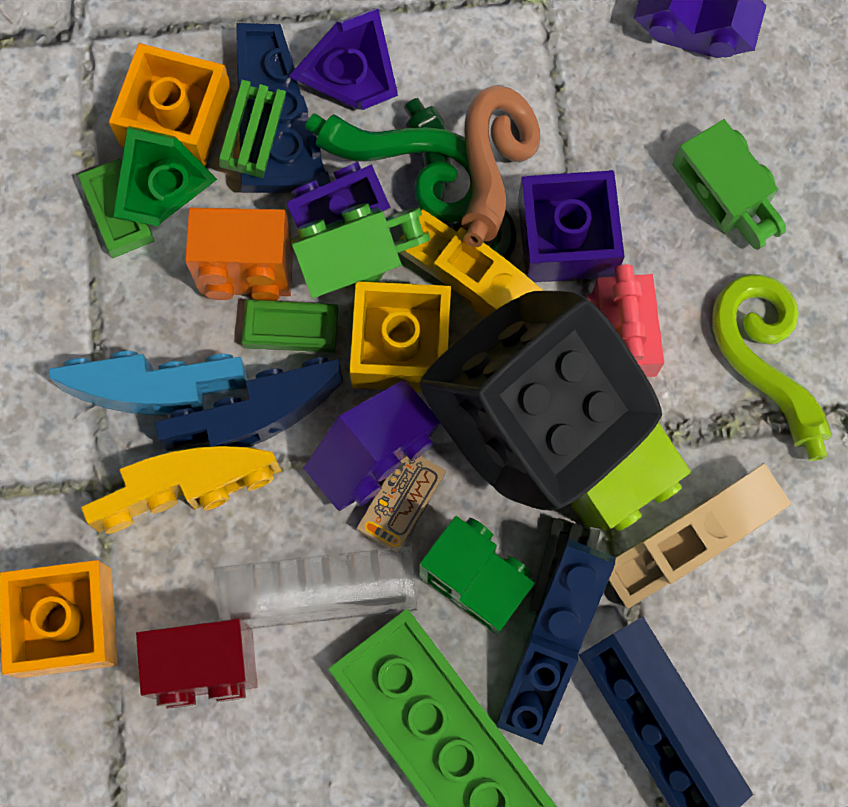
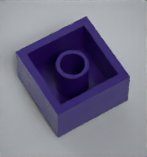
[518,170,625,283]

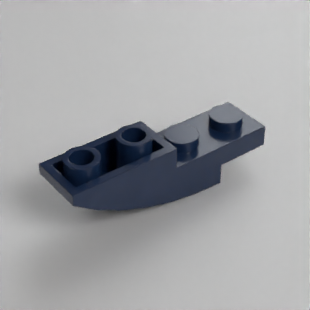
[155,357,343,451]
[496,539,616,745]

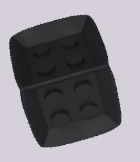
[420,291,662,511]

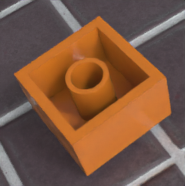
[185,207,293,301]

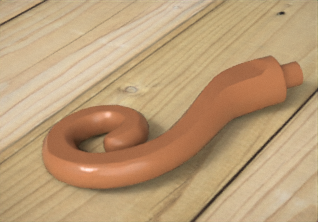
[461,85,541,247]

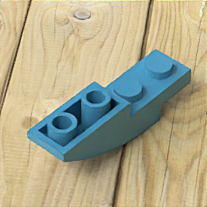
[49,351,248,416]

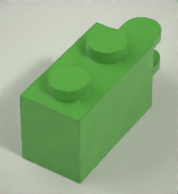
[672,119,786,250]
[290,203,430,298]

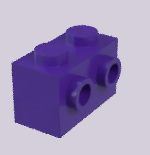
[286,162,391,228]

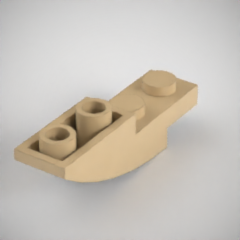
[609,463,792,609]

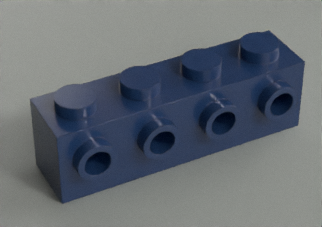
[579,617,754,807]

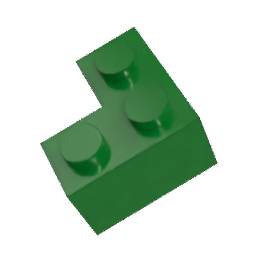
[419,516,535,636]

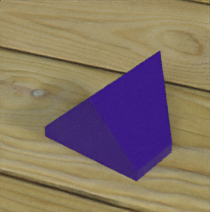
[288,8,398,110]

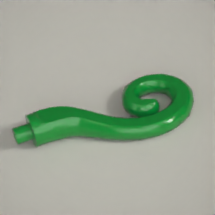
[305,113,472,224]

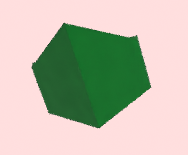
[113,126,217,227]

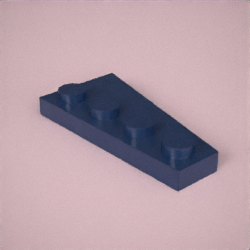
[236,23,331,193]

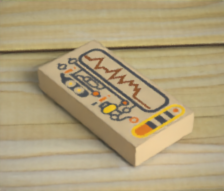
[356,456,446,555]

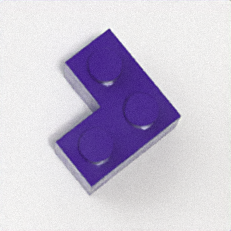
[303,379,440,511]

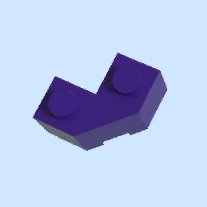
[634,0,767,58]

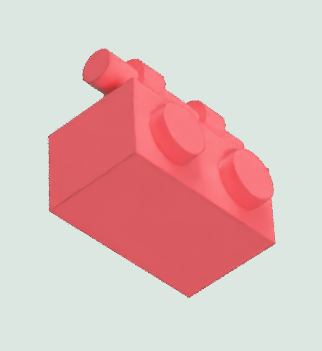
[586,264,664,377]

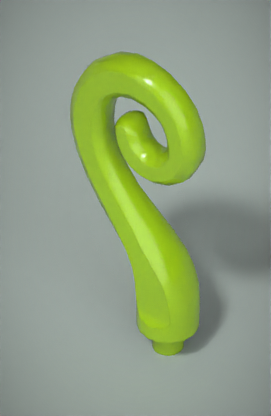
[712,274,832,462]

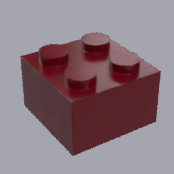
[136,619,258,709]

